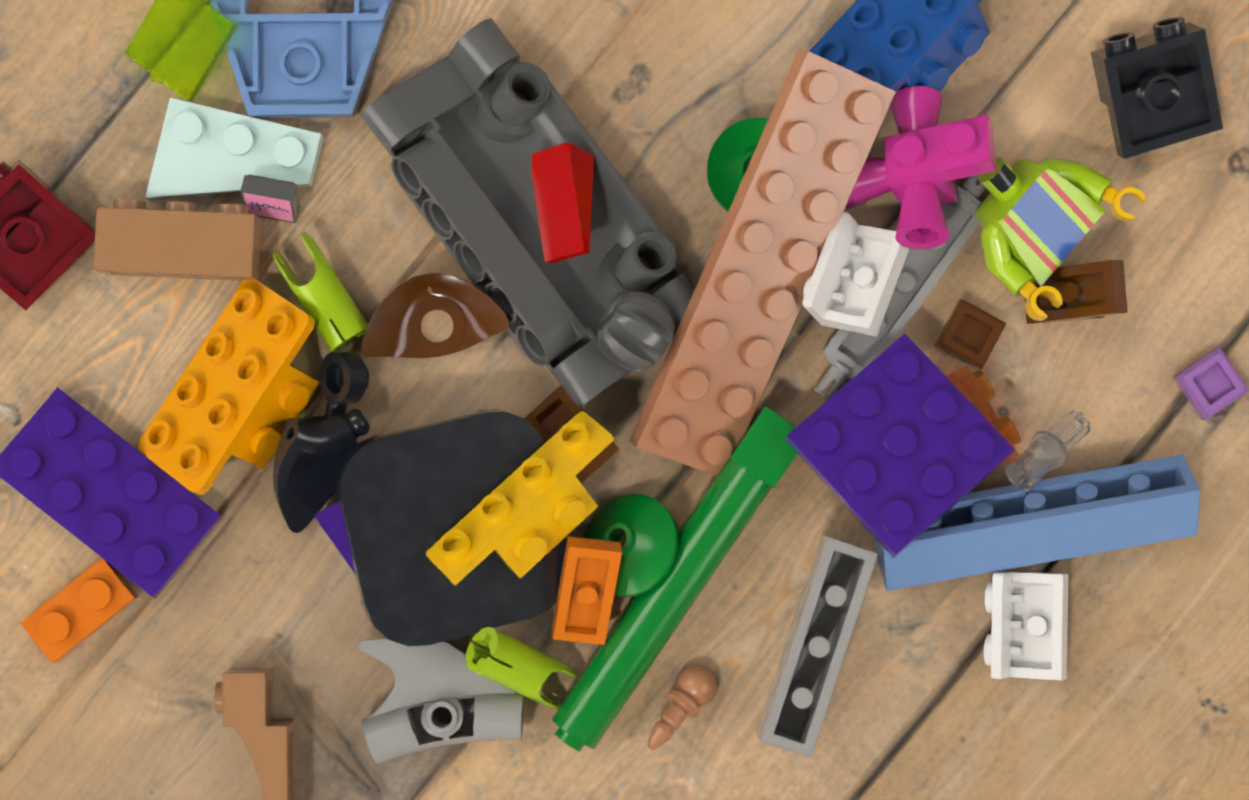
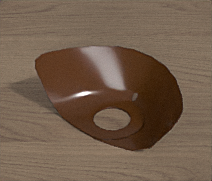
[362,273,510,358]

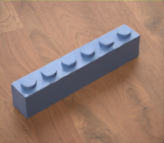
[874,455,1200,591]

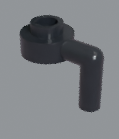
[284,351,369,430]

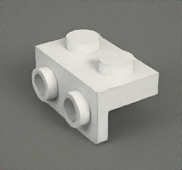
[802,212,910,337]
[984,571,1068,681]

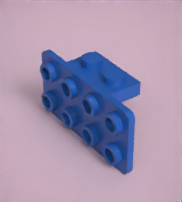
[810,0,990,92]

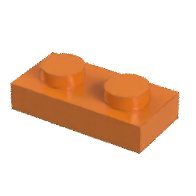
[552,536,622,645]
[20,558,139,664]

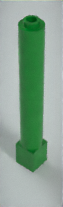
[552,406,797,752]

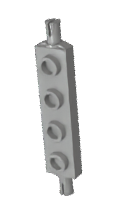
[813,175,986,401]

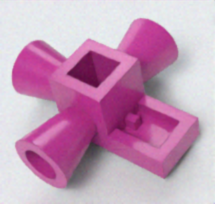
[845,86,996,249]

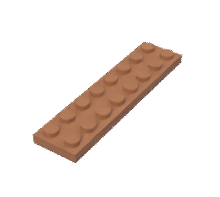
[629,48,896,476]

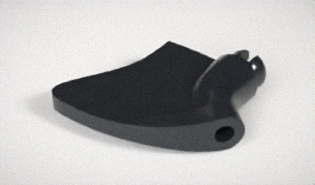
[273,409,370,533]

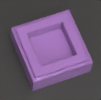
[1173,348,1249,420]

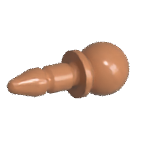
[648,665,718,750]

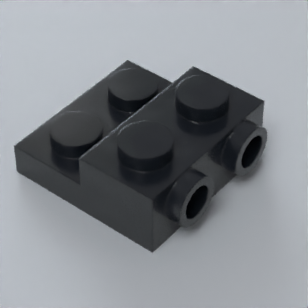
[1091,17,1223,159]

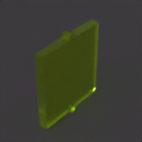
[124,0,238,102]

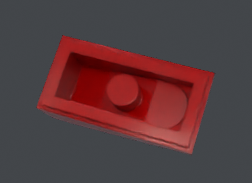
[531,143,594,264]

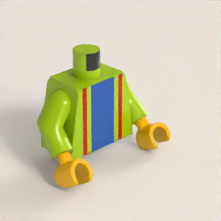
[976,157,1146,321]

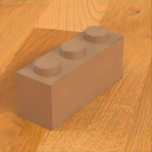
[93,199,264,282]

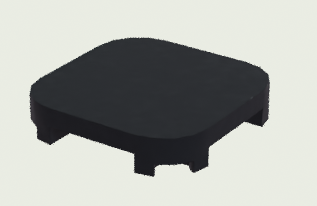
[336,409,567,647]

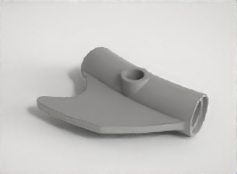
[359,638,524,764]

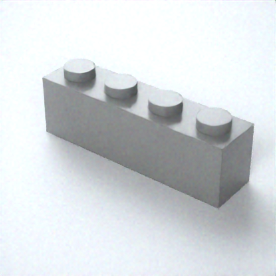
[756,535,878,758]

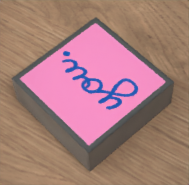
[240,174,300,223]

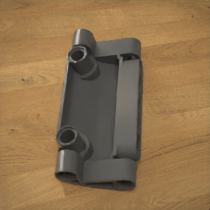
[361,18,694,409]

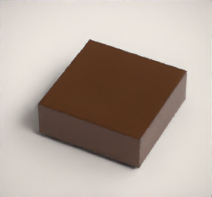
[934,299,1007,370]

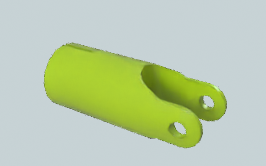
[272,232,369,352]
[465,627,580,710]

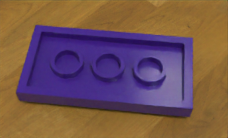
[0,387,222,599]

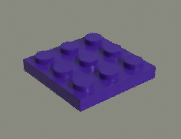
[786,334,1015,558]

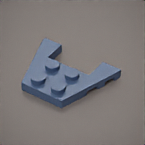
[210,0,393,118]

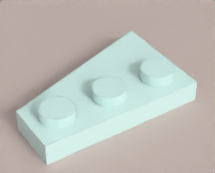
[145,98,324,201]

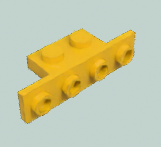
[426,411,615,586]

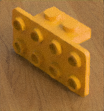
[138,280,320,495]

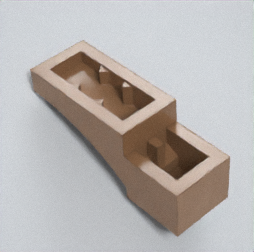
[214,668,296,800]

